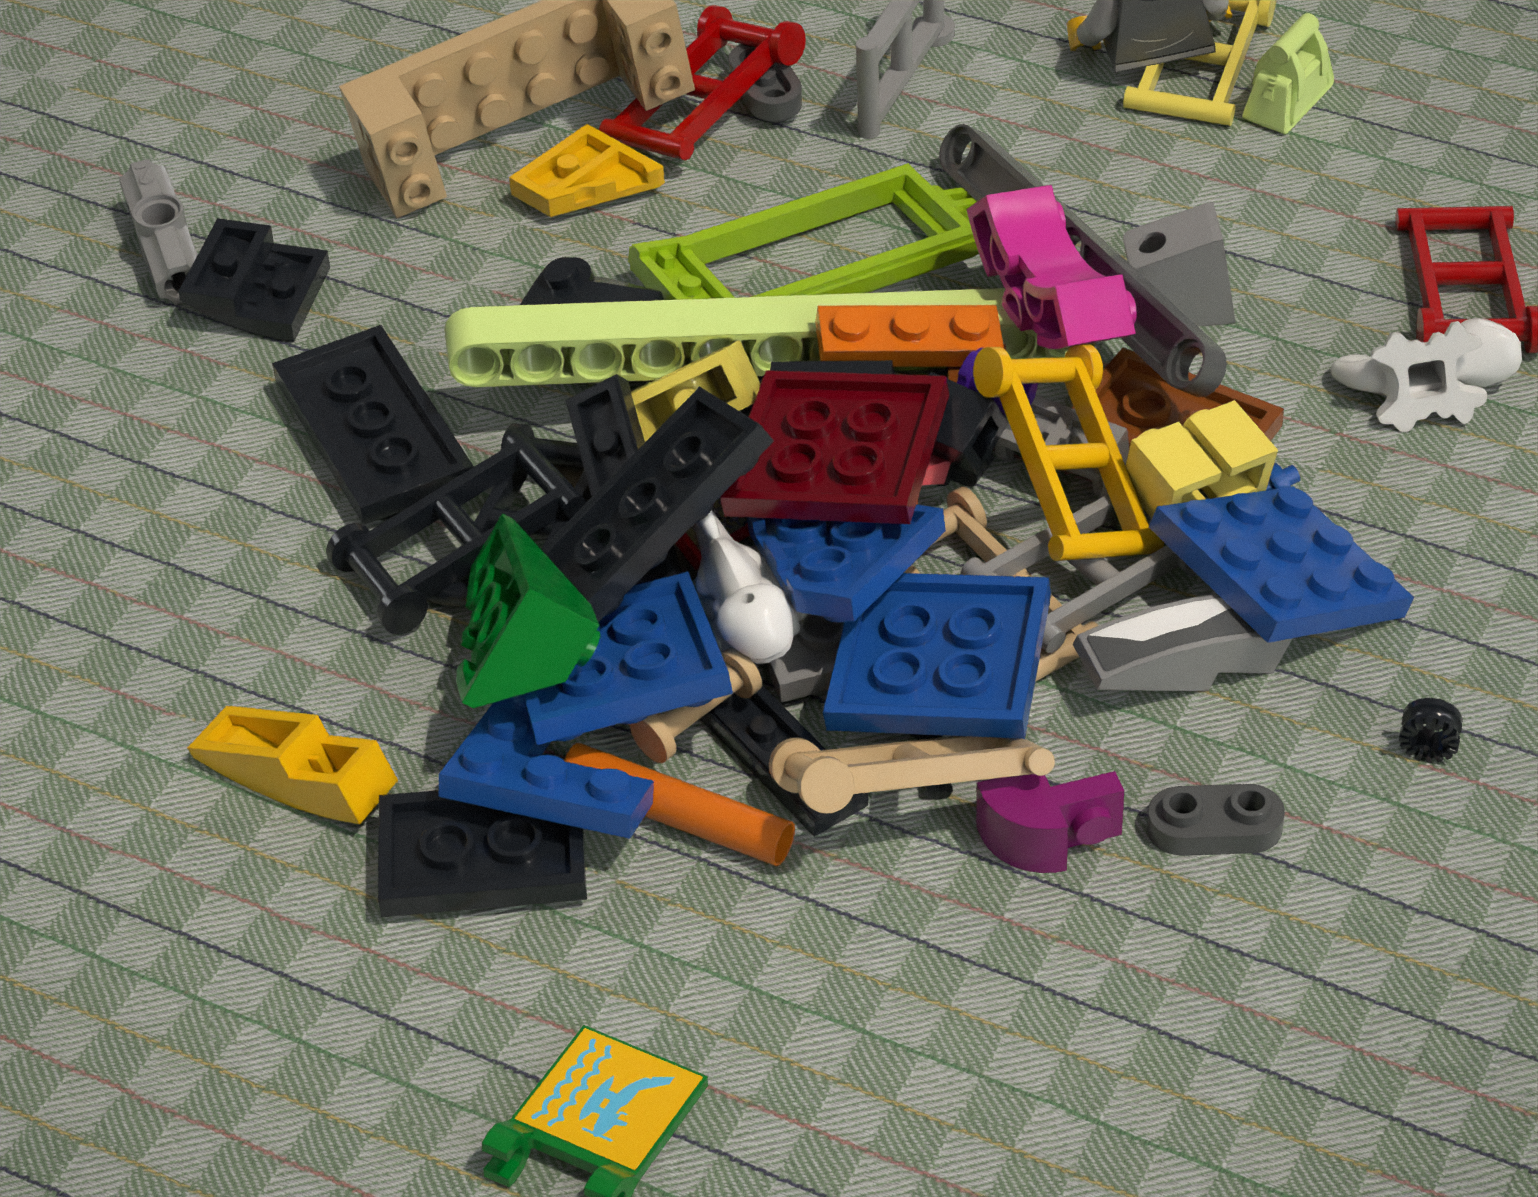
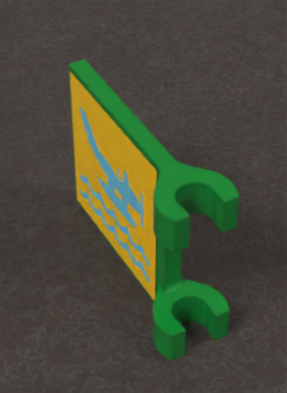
[482,1025,708,1197]

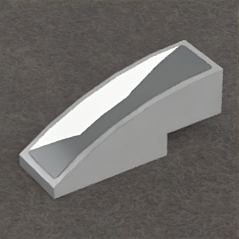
[1073,594,1293,691]

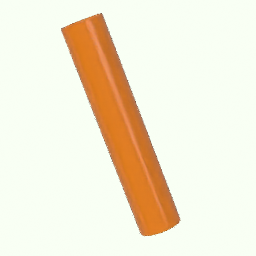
[564,742,795,866]

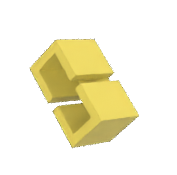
[1125,400,1278,519]

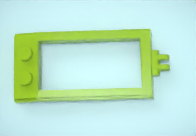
[628,163,979,300]

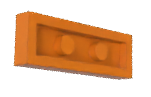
[815,305,1004,367]

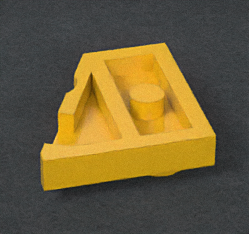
[509,124,665,217]

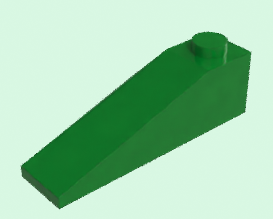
[456,513,600,709]

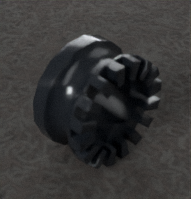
[1398,698,1463,763]

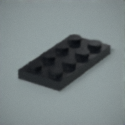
[272,325,474,525]
[541,386,774,622]

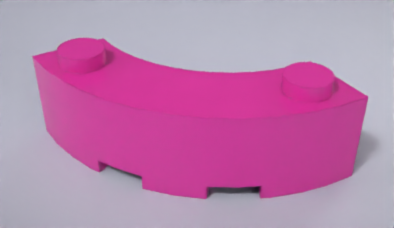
[967,185,1137,349]

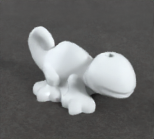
[1331,318,1522,433]
[692,510,807,664]

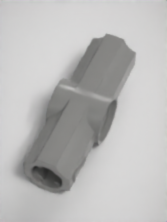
[119,159,197,305]

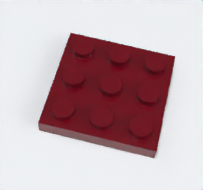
[720,370,949,524]

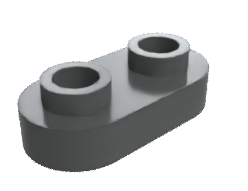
[729,44,802,123]
[1147,784,1285,856]

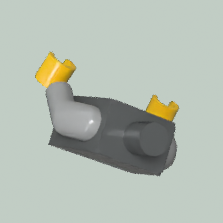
[1066,0,1233,73]

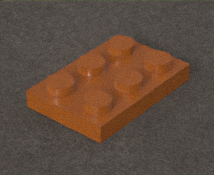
[1072,347,1284,490]

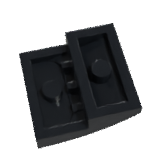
[178,218,330,342]

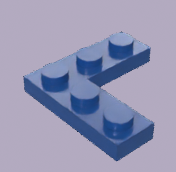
[439,695,654,839]

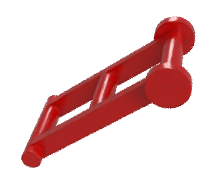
[599,5,806,160]
[1395,206,1538,353]

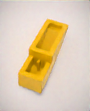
[187,705,398,825]

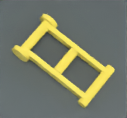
[1123,0,1276,126]

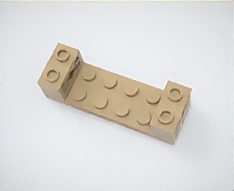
[339,0,695,218]

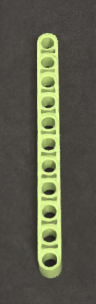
[444,288,1095,387]

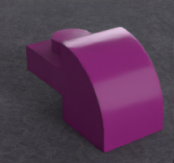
[976,771,1124,873]

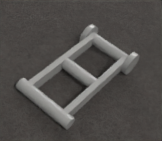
[856,0,954,139]
[960,485,1197,653]

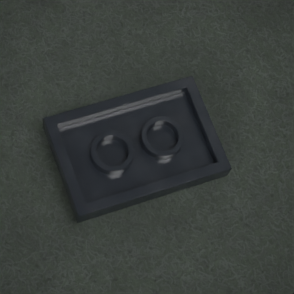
[378,790,587,917]

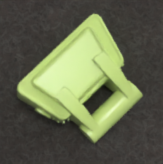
[1242,13,1334,134]

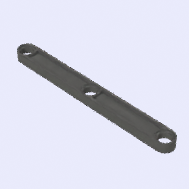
[939,124,1227,397]

